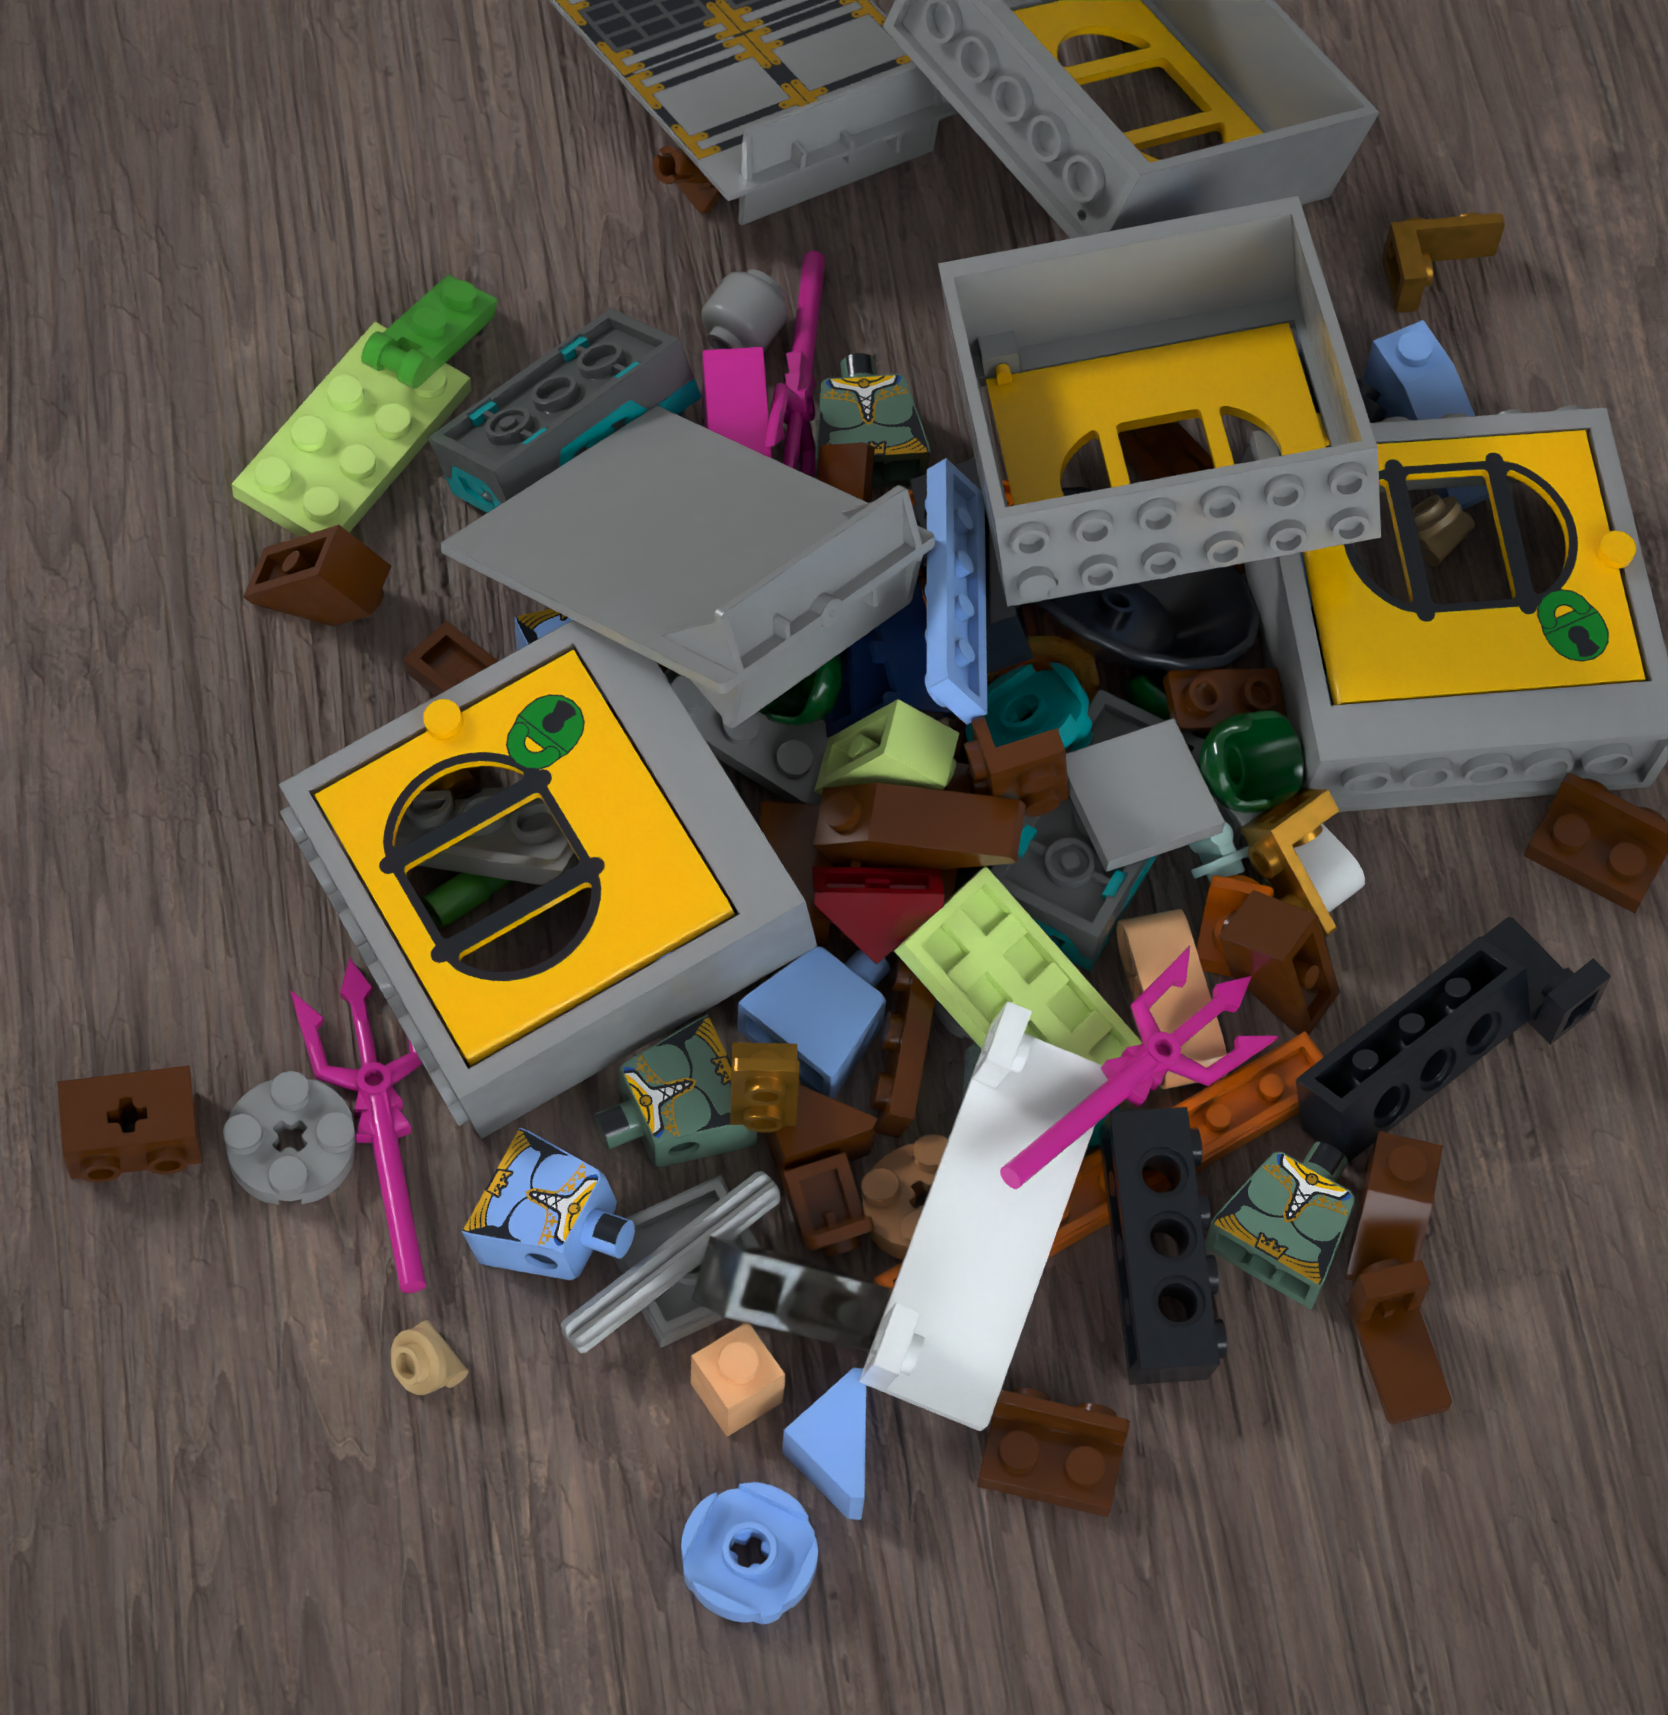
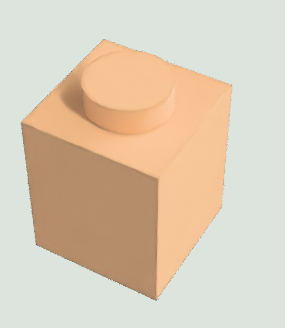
[691,1321,785,1437]

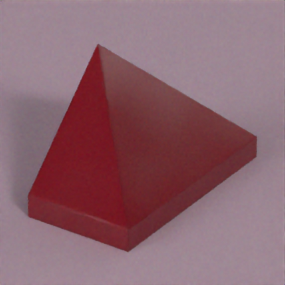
[812,867,944,964]

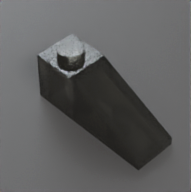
[691,1236,893,1352]

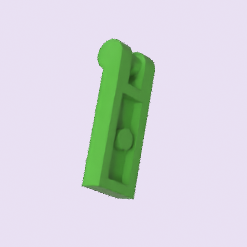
[361,275,498,389]

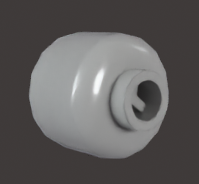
[701,269,788,353]

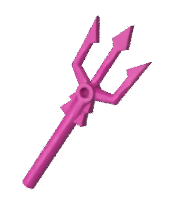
[764,251,826,478]
[1000,945,1279,1189]
[290,958,426,1293]

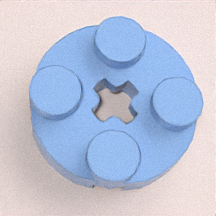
[681,1482,818,1624]

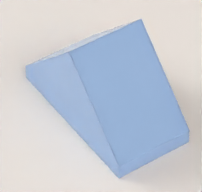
[782,1368,866,1520]

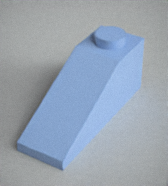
[1362,320,1489,510]

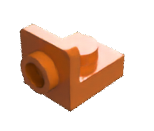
[1196,875,1274,977]

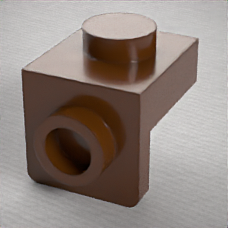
[779,1151,875,1257]

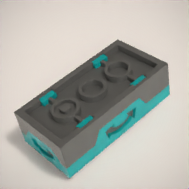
[428,308,702,513]
[990,689,1204,972]

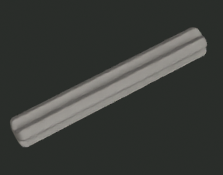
[561,1171,781,1353]

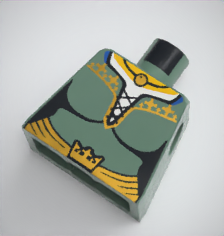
[814,353,930,488]
[593,1015,757,1167]
[1205,1142,1356,1310]

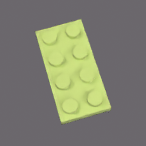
[231,322,471,537]
[894,866,1143,1065]

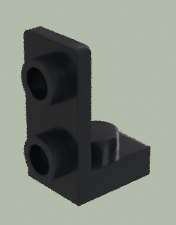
[1482,917,1611,1045]

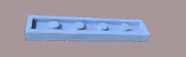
[925,458,987,725]

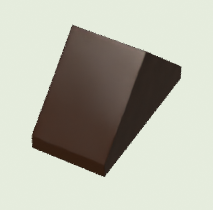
[763,1084,878,1174]

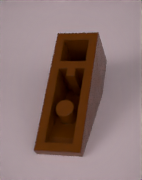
[813,783,1026,870]

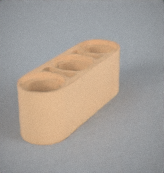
[1116,909,1227,1090]

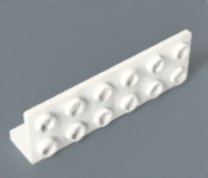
[859,1001,1108,1431]

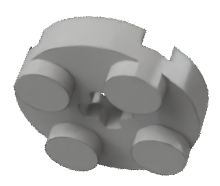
[223,1071,356,1205]

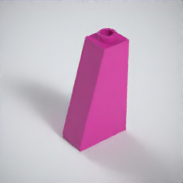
[701,347,772,458]

